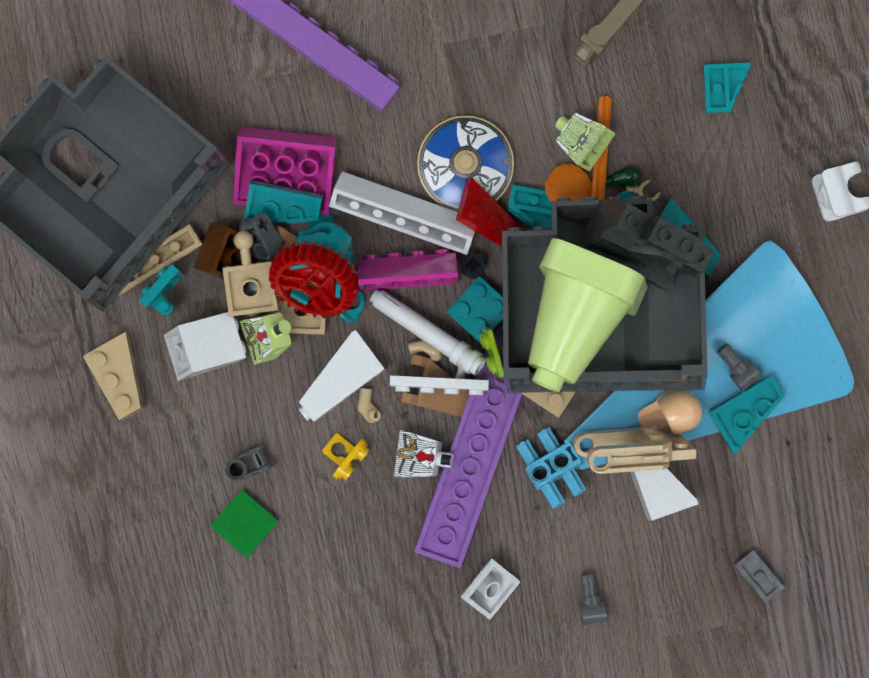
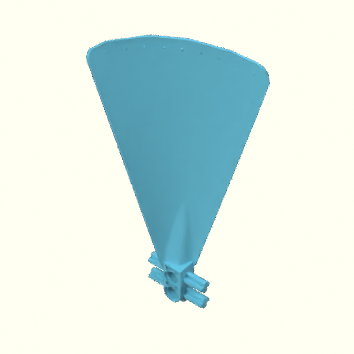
[516,240,854,509]

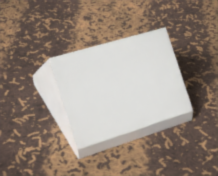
[461,558,521,620]

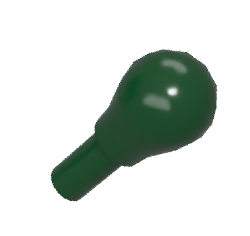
[606,166,642,187]

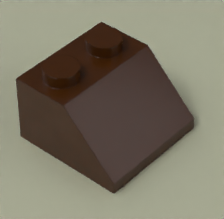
[193,223,257,288]

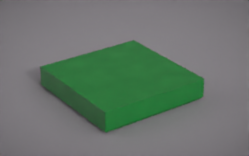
[210,489,279,559]

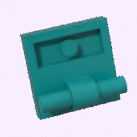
[139,264,184,316]

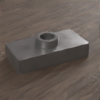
[734,550,785,603]

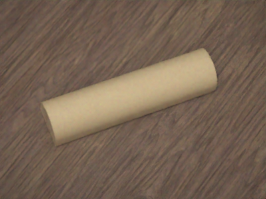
[119,224,202,296]

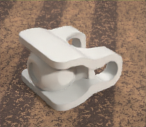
[811,162,869,222]

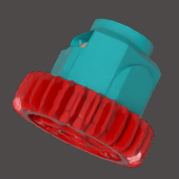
[268,222,359,319]

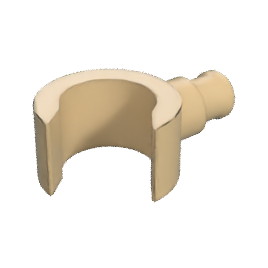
[626,180,661,202]

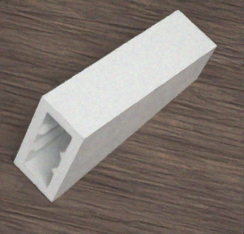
[299,330,385,422]

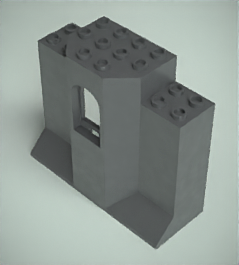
[0,56,230,312]
[502,196,708,393]

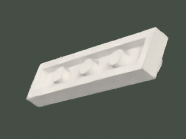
[390,376,489,396]

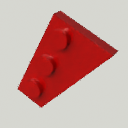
[456,177,524,247]

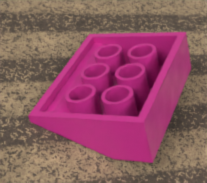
[233,126,338,215]
[358,249,458,291]

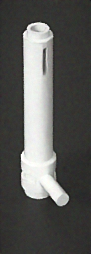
[370,290,486,379]

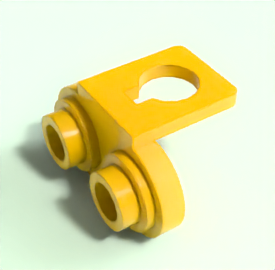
[322,433,370,481]

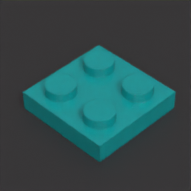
[447,276,503,343]

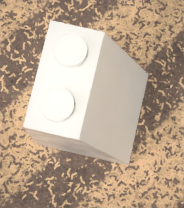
[164,312,246,381]
[630,468,698,521]

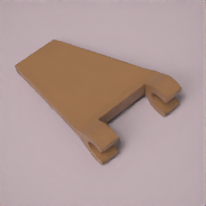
[400,354,470,417]

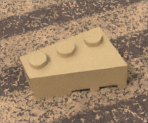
[83,332,144,421]

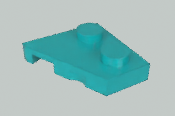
[703,62,751,114]
[508,185,552,230]

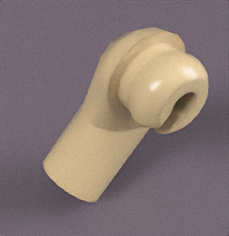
[407,340,443,361]
[357,388,381,423]

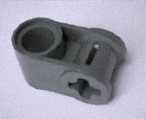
[239,213,284,262]
[225,444,274,481]

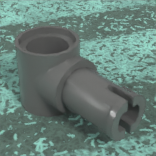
[717,343,762,392]
[579,574,607,625]

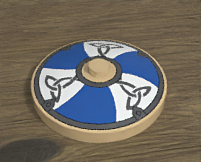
[417,116,514,212]

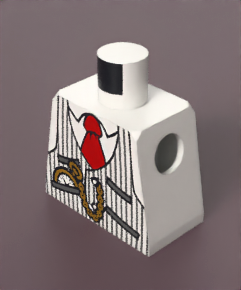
[394,430,454,478]

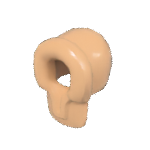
[638,390,703,435]

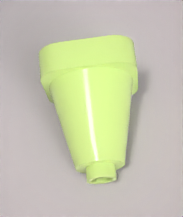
[528,238,648,393]

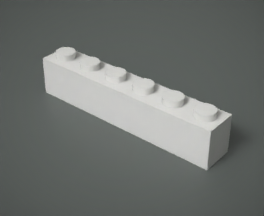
[329,171,475,255]

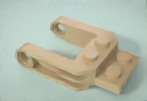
[573,426,696,474]

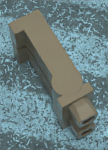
[573,0,644,67]

